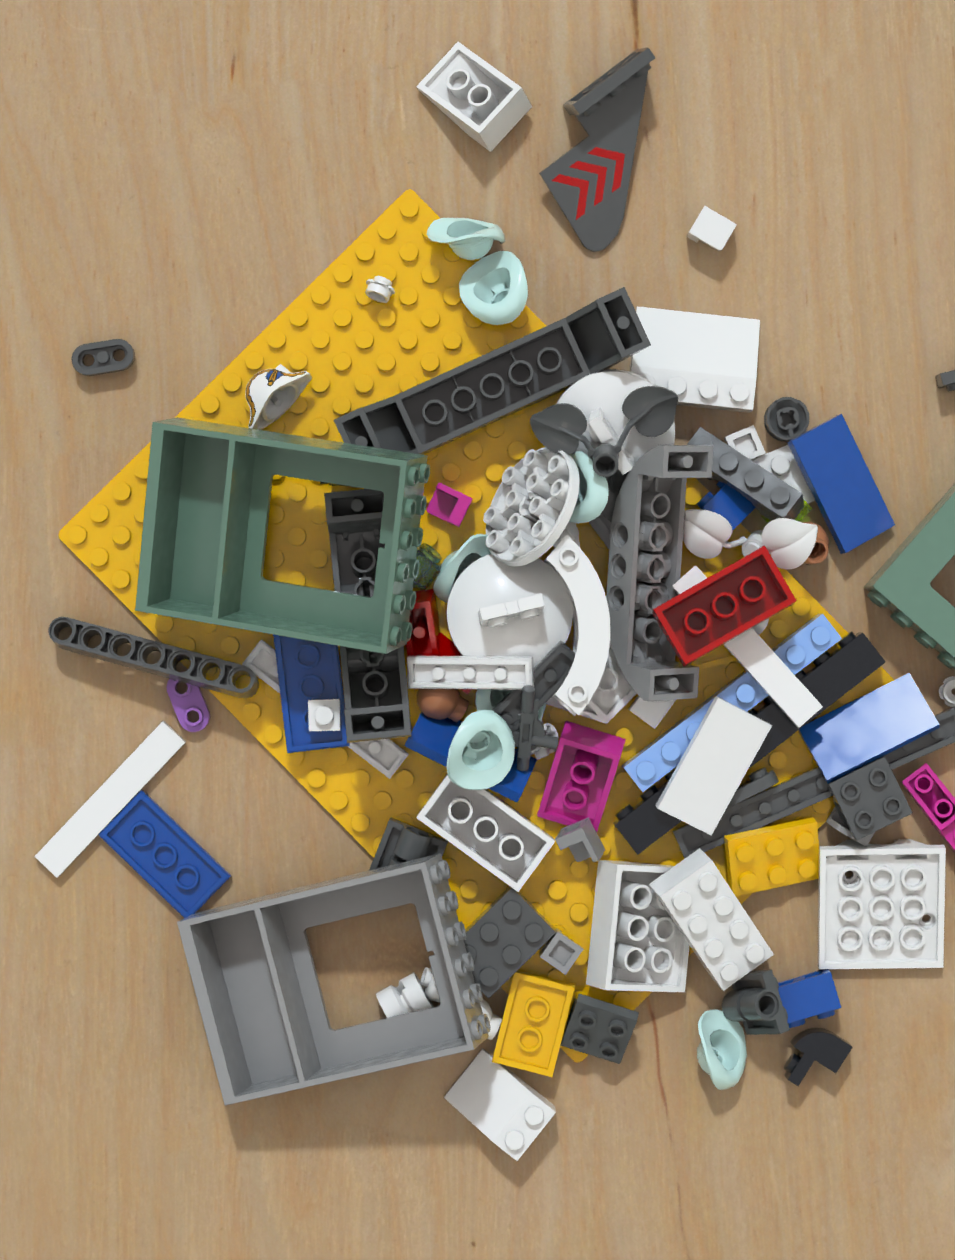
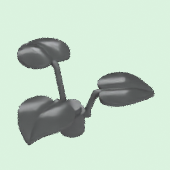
[530,386,678,522]

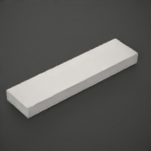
[407,656,534,690]

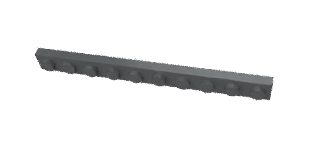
[672,707,955,859]

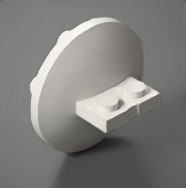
[556,369,675,475]
[483,447,580,567]
[446,554,573,668]

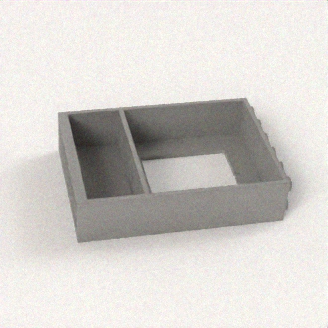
[177,853,491,1105]

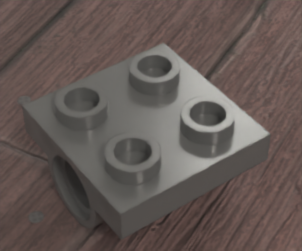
[827,757,913,841]
[369,817,448,870]
[722,970,790,1035]
[560,994,639,1064]

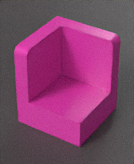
[426,482,473,527]

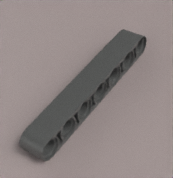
[48,617,259,699]

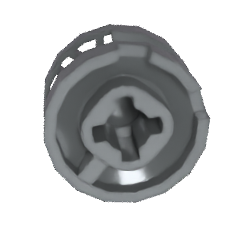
[764,397,810,442]

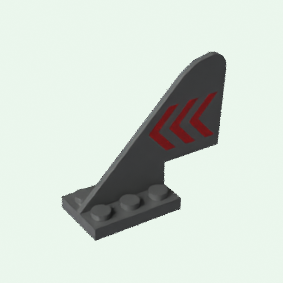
[539,48,655,251]

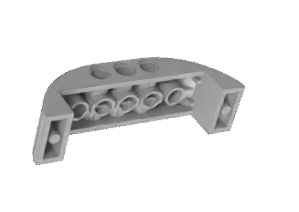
[606,445,714,701]

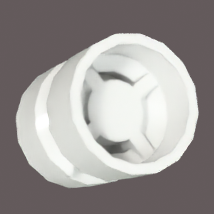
[376,972,433,1018]

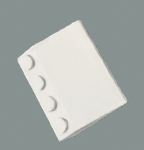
[629,307,760,413]
[586,860,690,992]

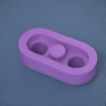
[167,679,210,732]

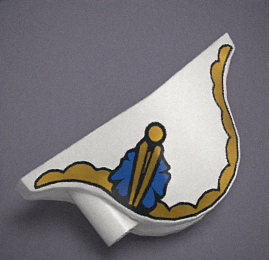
[245,364,312,430]

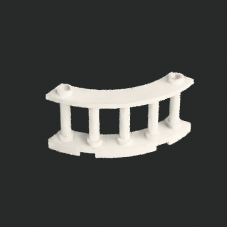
[544,535,610,716]

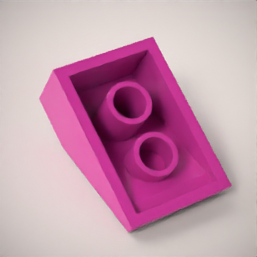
[537,721,626,832]

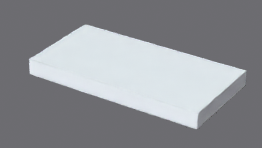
[655,696,772,836]

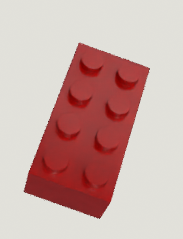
[652,545,797,667]

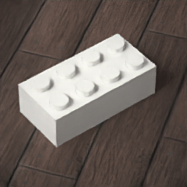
[416,774,555,892]
[649,848,774,991]

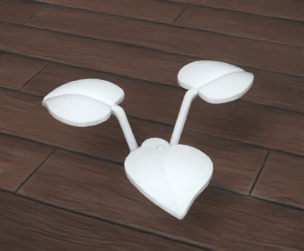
[683,509,818,635]

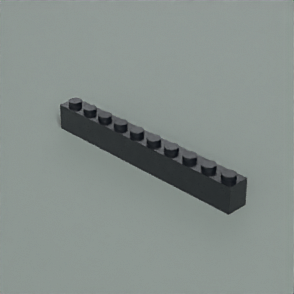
[613,631,886,855]

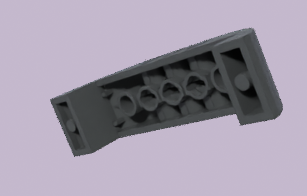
[324,489,412,743]

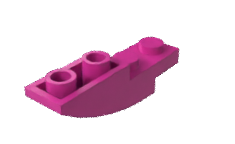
[902,763,955,853]

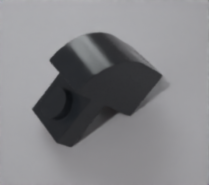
[784,1028,853,1086]

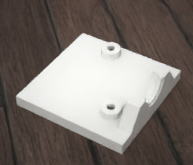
[818,839,946,969]

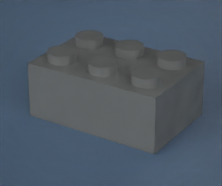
[464,886,556,999]

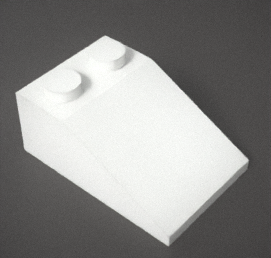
[416,42,532,152]
[444,1048,556,1161]

